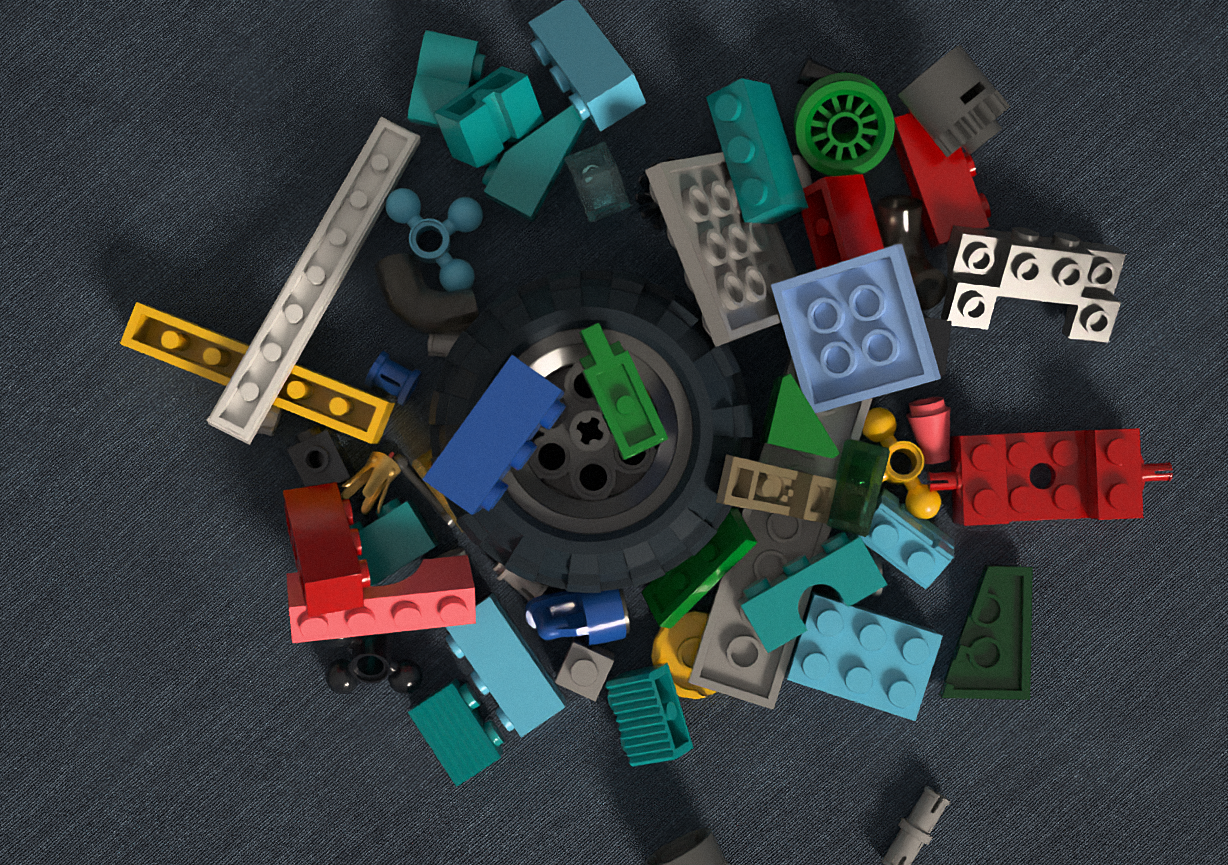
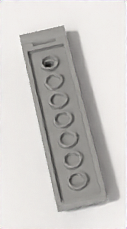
[688,353,872,710]

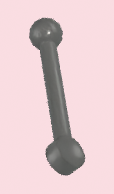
[392,454,457,527]

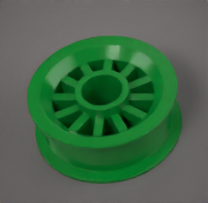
[794,72,895,176]

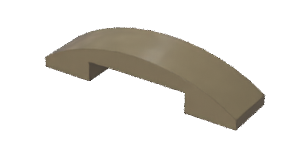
[716,455,837,524]

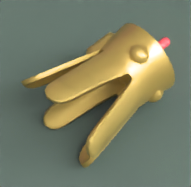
[341,451,401,515]

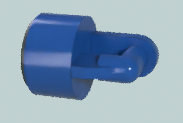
[524,588,630,646]

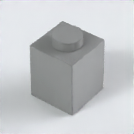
[555,636,614,701]

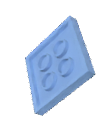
[771,244,941,413]

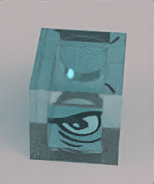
[564,141,631,223]

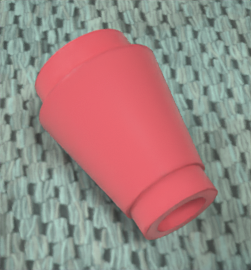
[906,397,950,464]

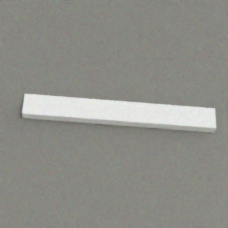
[207,117,421,445]

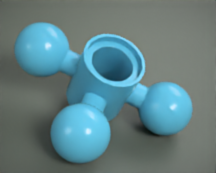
[385,188,483,294]

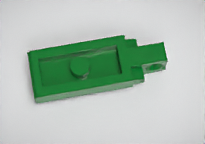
[579,323,668,460]

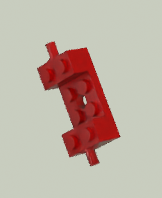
[927,428,1173,526]

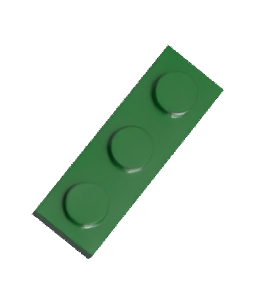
[641,507,758,629]

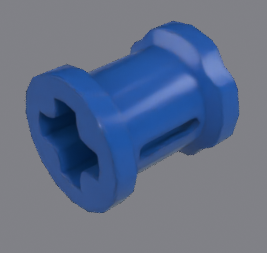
[364,351,423,406]

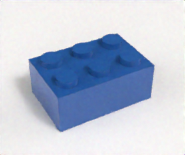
[422,355,566,515]

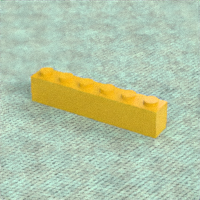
[120,302,395,444]

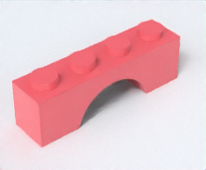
[286,555,476,643]

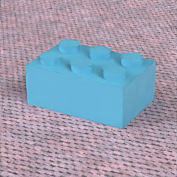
[785,590,943,721]

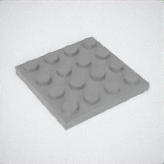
[645,152,798,347]

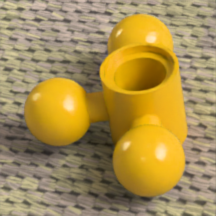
[845,407,941,519]

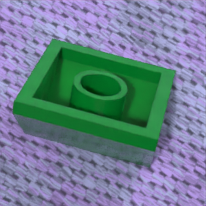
[759,373,840,458]

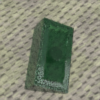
[824,439,890,537]

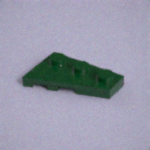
[939,565,1033,700]

